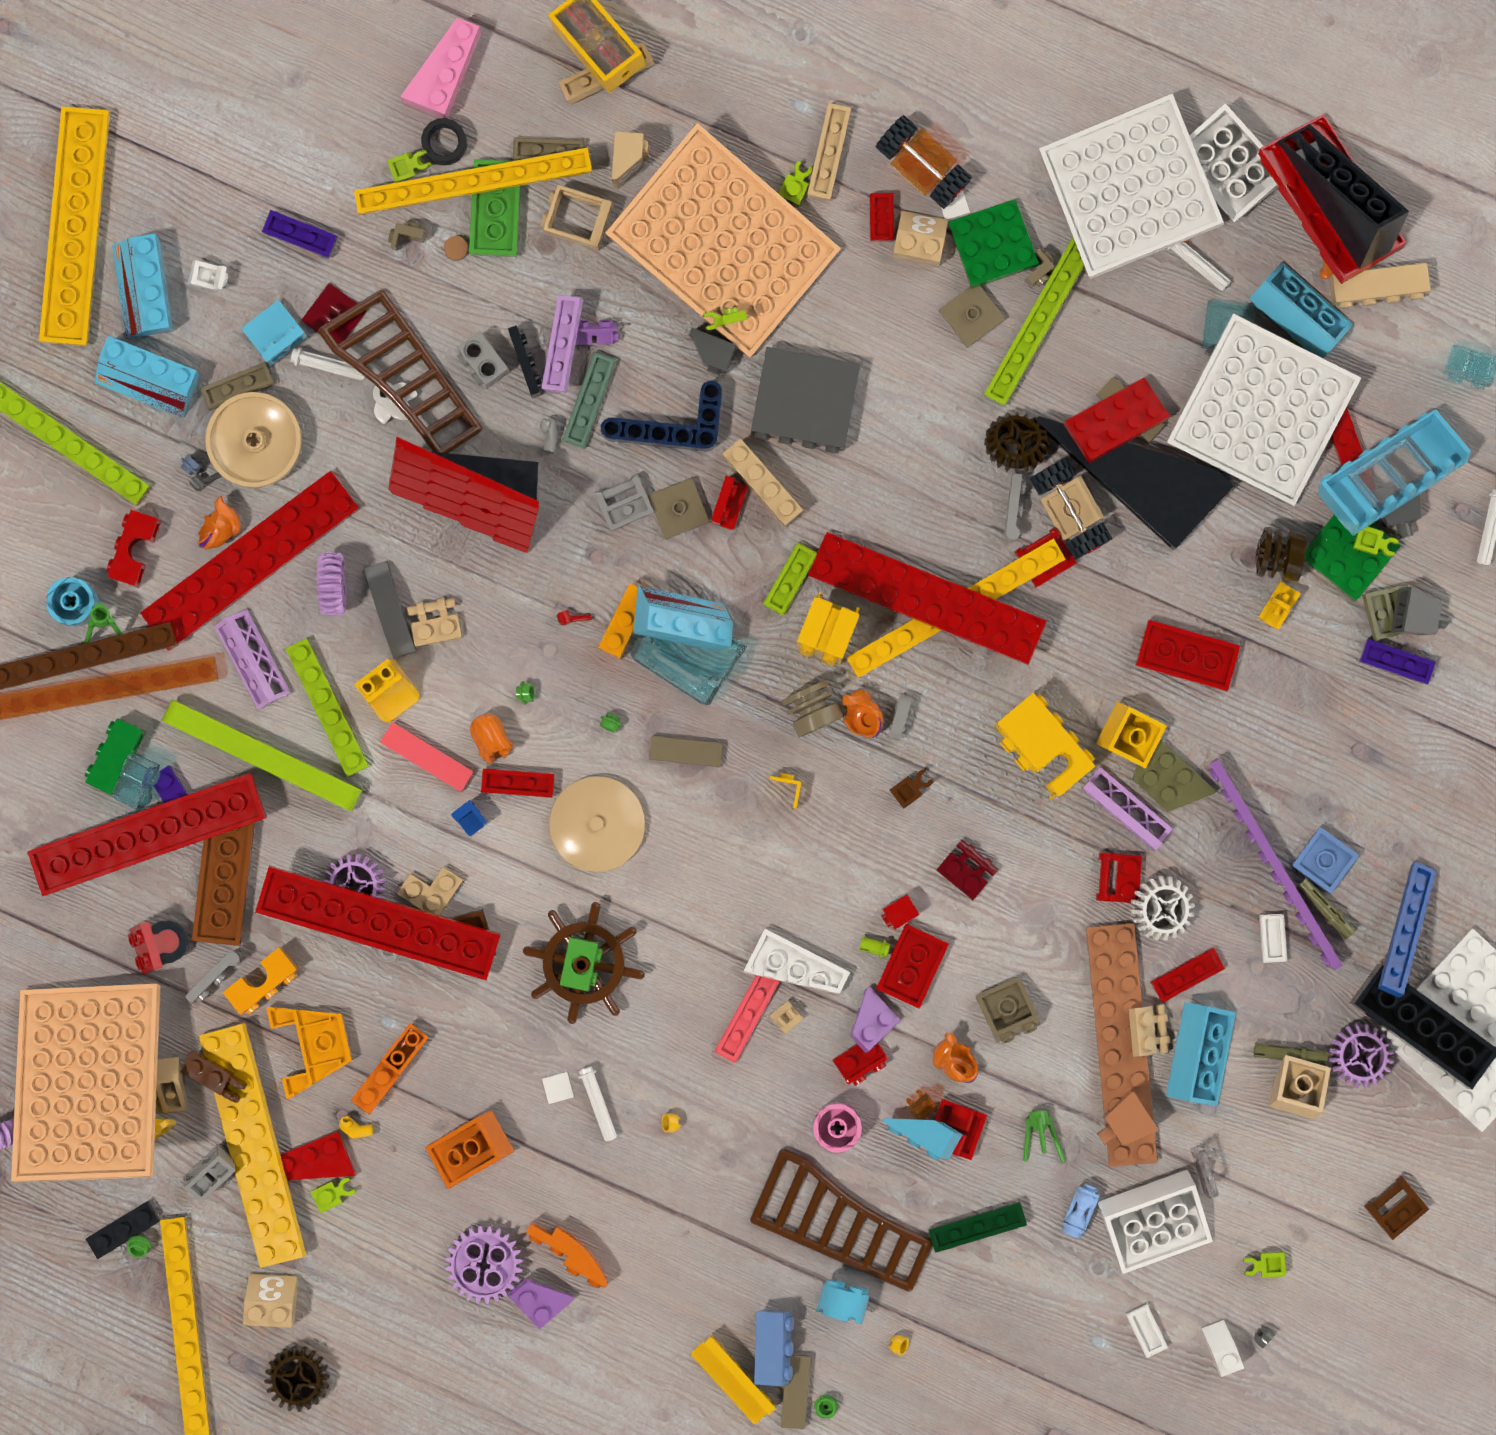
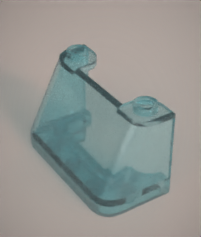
[631,635,747,705]

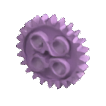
[445,1225,523,1304]

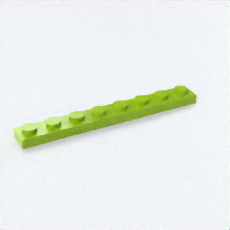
[984,237,1085,407]
[0,382,151,506]

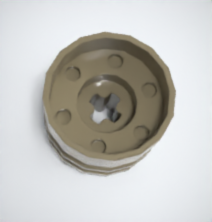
[782,680,844,738]

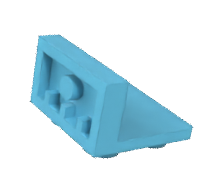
[242,300,308,366]

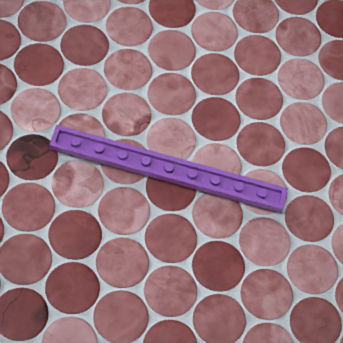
[1208,759,1343,970]

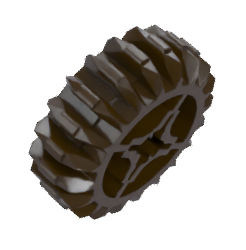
[984,411,1049,474]
[264,1346,330,1412]

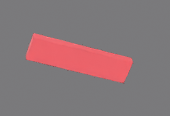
[380,722,474,792]
[714,975,780,1063]

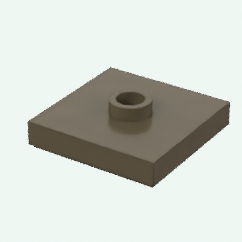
[939,286,1005,348]
[648,478,710,540]

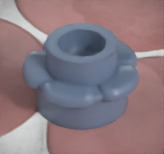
[181,454,203,476]

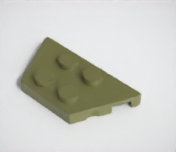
[1132,740,1217,812]

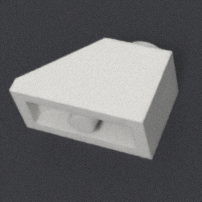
[1201,1320,1244,1377]

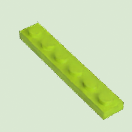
[285,638,369,777]

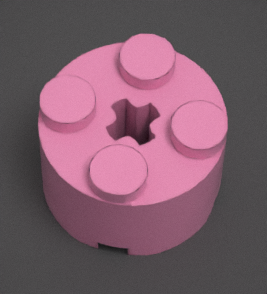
[813,1102,862,1153]

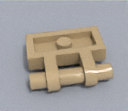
[407,597,462,647]
[1128,1005,1171,1057]

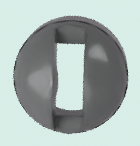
[1254,1327,1275,1349]

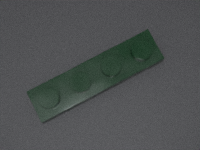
[928,1201,1027,1253]

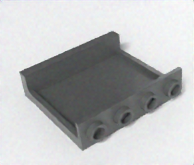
[751,347,860,454]

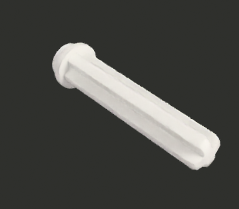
[1167,241,1230,291]
[291,347,365,381]
[1477,489,1496,565]
[578,1066,617,1141]

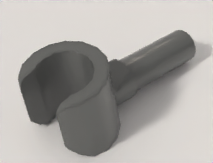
[190,472,222,491]

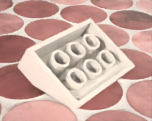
[1189,103,1278,223]
[1097,1169,1213,1274]

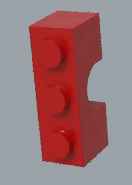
[106,510,161,588]

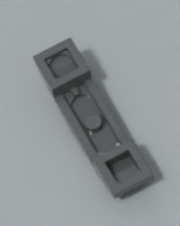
[364,561,417,659]

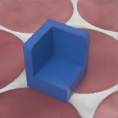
[451,800,489,836]

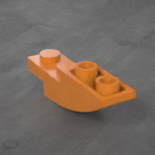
[350,1023,429,1115]
[526,1222,608,1289]

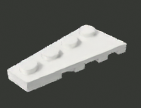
[743,929,850,995]

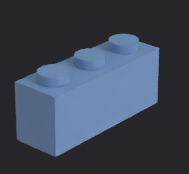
[754,1309,794,1386]

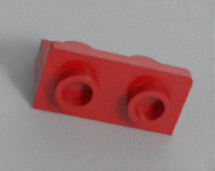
[711,476,748,530]
[832,1043,888,1086]

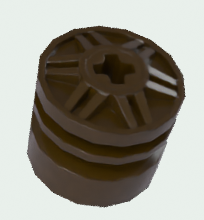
[1255,527,1307,582]

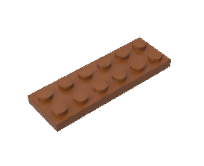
[192,823,255,946]

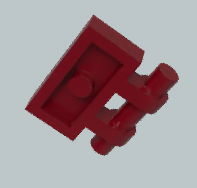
[936,839,999,901]

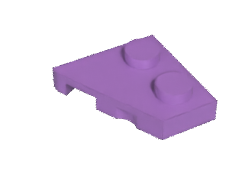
[850,986,901,1053]
[508,1278,574,1329]

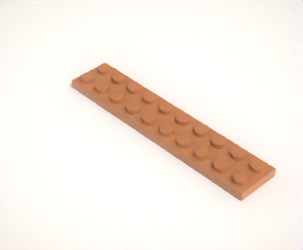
[1086,923,1157,1167]

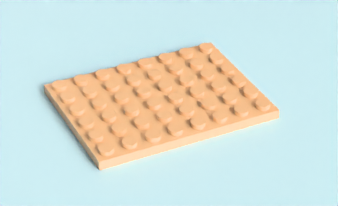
[605,123,841,358]
[11,983,160,1183]

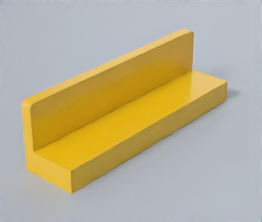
[691,1334,776,1424]

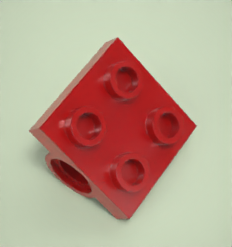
[934,1098,987,1160]

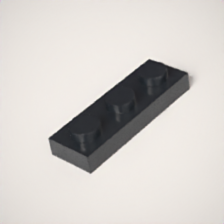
[508,325,542,399]
[85,1200,160,1260]

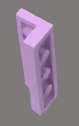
[542,295,583,394]
[214,609,291,710]
[1081,767,1173,851]

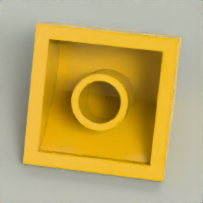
[1096,701,1167,769]

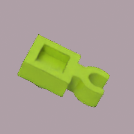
[387,150,431,183]
[778,161,813,207]
[1353,527,1399,557]
[310,1177,356,1214]
[1243,1251,1286,1278]

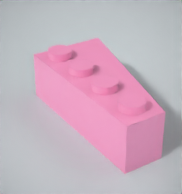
[400,18,481,118]

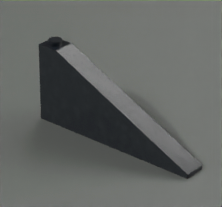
[1035,416,1234,551]

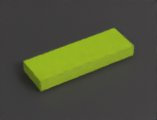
[763,542,817,616]

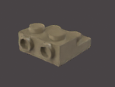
[976,977,1040,1044]

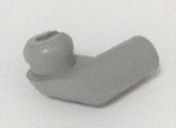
[540,418,558,453]

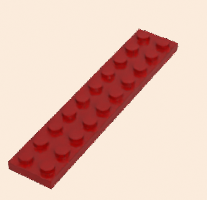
[140,470,360,651]
[808,532,1047,666]
[27,773,267,897]
[255,865,501,981]

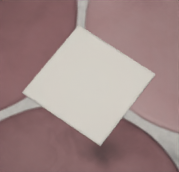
[941,191,970,220]
[542,1072,574,1104]

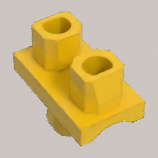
[1257,581,1301,630]

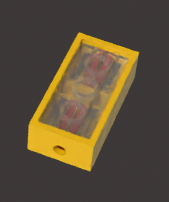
[548,0,646,94]

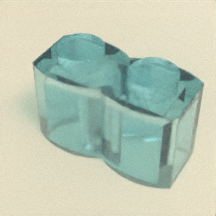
[1443,345,1496,390]
[112,753,160,810]

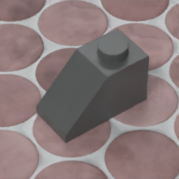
[690,328,736,376]

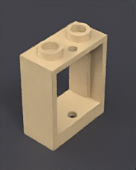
[541,185,613,251]

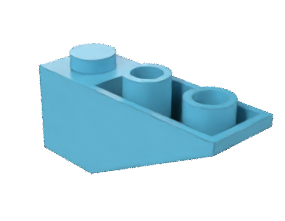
[883,1118,962,1161]

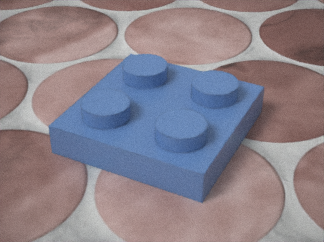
[1291,827,1359,894]

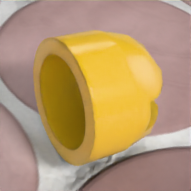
[661,1113,681,1133]
[888,1335,909,1356]

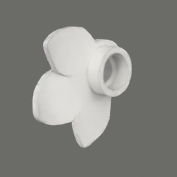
[373,382,418,424]

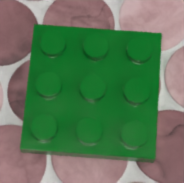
[948,199,1039,289]
[1304,514,1401,601]

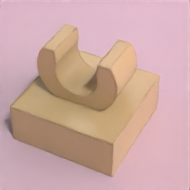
[770,1000,803,1034]

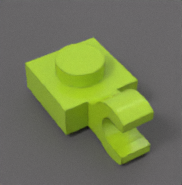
[703,307,747,330]

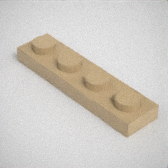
[558,42,654,105]
[807,103,851,201]

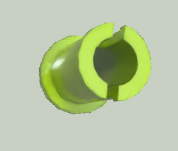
[859,936,890,959]

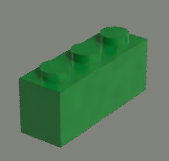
[85,718,147,796]

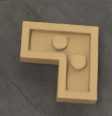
[397,867,463,916]

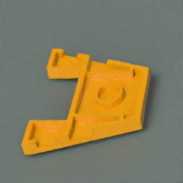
[266,1007,353,1099]

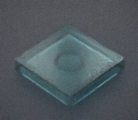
[1202,300,1256,349]

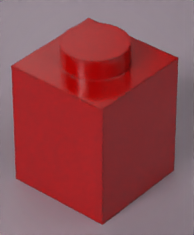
[881,894,920,930]

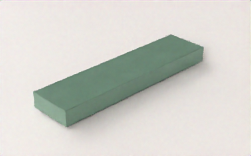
[562,352,617,450]

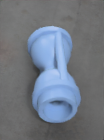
[1062,1183,1100,1239]

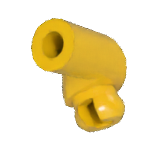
[339,1116,374,1139]

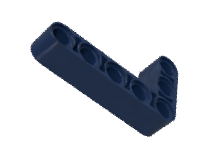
[601,380,722,452]

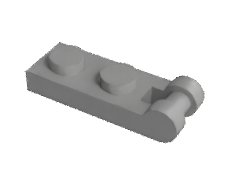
[1004,473,1026,542]
[185,951,243,1003]

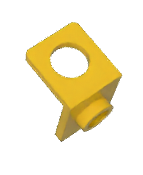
[769,773,801,809]

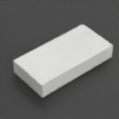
[1259,914,1287,963]
[1125,1303,1168,1358]

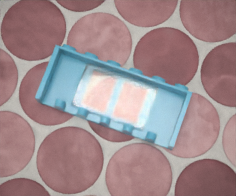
[1318,409,1471,535]

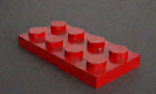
[1063,378,1170,463]
[1135,620,1241,692]

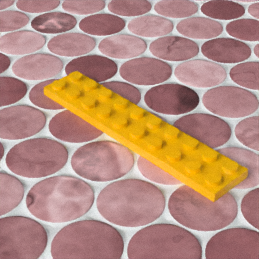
[39,106,110,346]
[199,1023,307,1268]

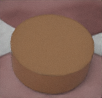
[444,236,468,261]

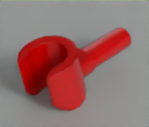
[557,610,591,626]

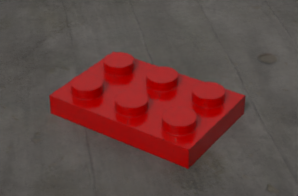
[876,923,949,1009]

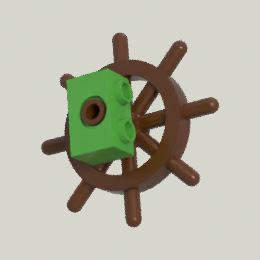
[523,902,645,1024]

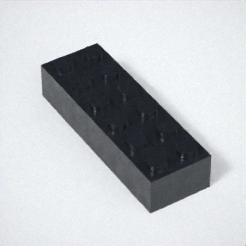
[1349,964,1496,1090]

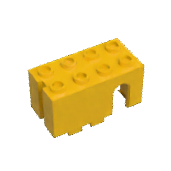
[796,591,860,667]
[994,693,1095,801]

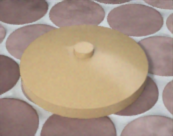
[205,392,302,488]
[549,776,645,872]

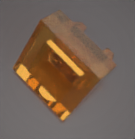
[906,1090,938,1120]

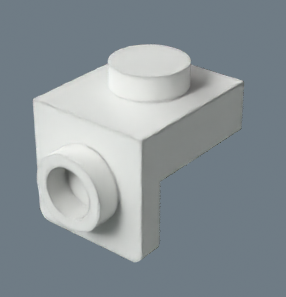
[188,260,228,291]

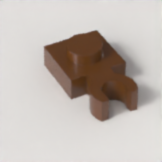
[889,769,934,809]

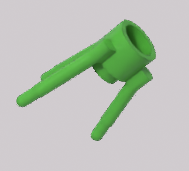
[84,602,123,644]
[1023,1110,1065,1163]

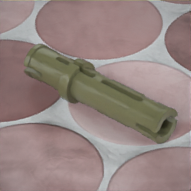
[1296,877,1357,940]
[1253,1042,1328,1066]

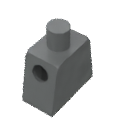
[1372,481,1421,539]
[1391,587,1449,635]

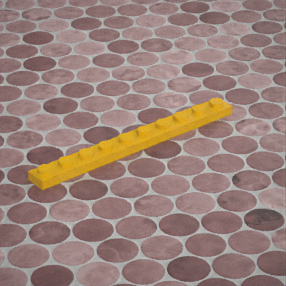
[354,148,593,215]
[846,539,1066,678]
[160,1216,211,1435]

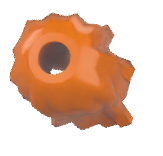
[470,713,514,764]

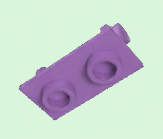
[576,319,618,345]

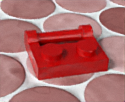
[1014,527,1077,588]
[1096,853,1142,903]

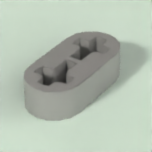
[888,694,913,741]

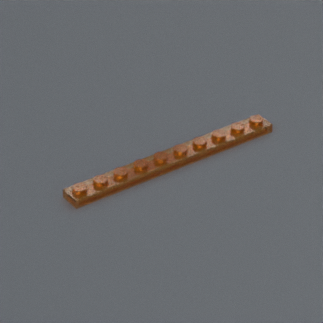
[0,657,219,720]

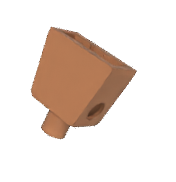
[1097,1090,1159,1146]

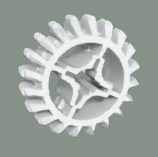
[1130,876,1195,941]

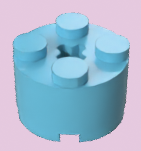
[46,577,99,627]
[816,1279,870,1324]

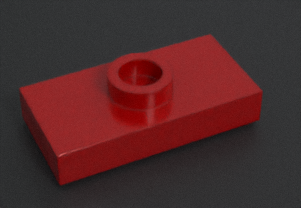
[870,193,894,242]

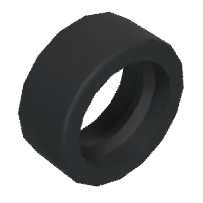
[421,118,467,165]

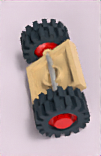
[1030,458,1112,560]

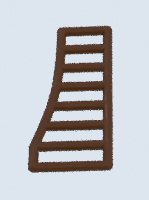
[318,290,482,453]
[750,1148,933,1292]

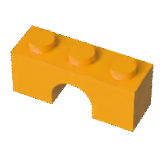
[598,583,638,660]
[222,947,299,1015]

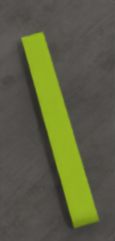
[161,699,363,812]

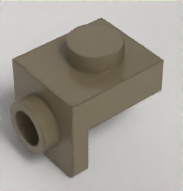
[388,222,426,250]
[1025,249,1054,288]

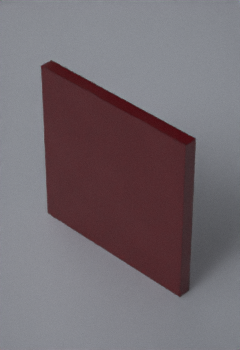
[301,283,367,344]

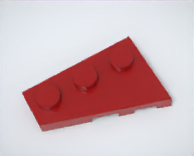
[280,1131,356,1180]

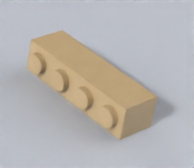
[1329,263,1431,309]
[722,438,803,528]

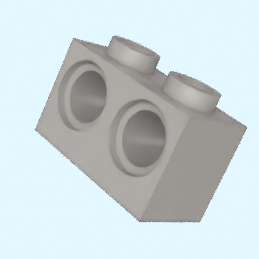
[457,331,510,389]
[183,1144,236,1203]

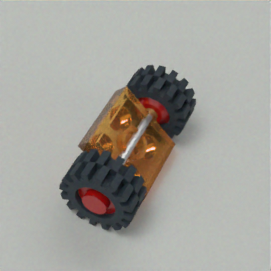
[875,115,972,209]

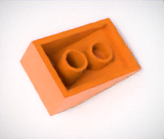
[425,1110,514,1189]

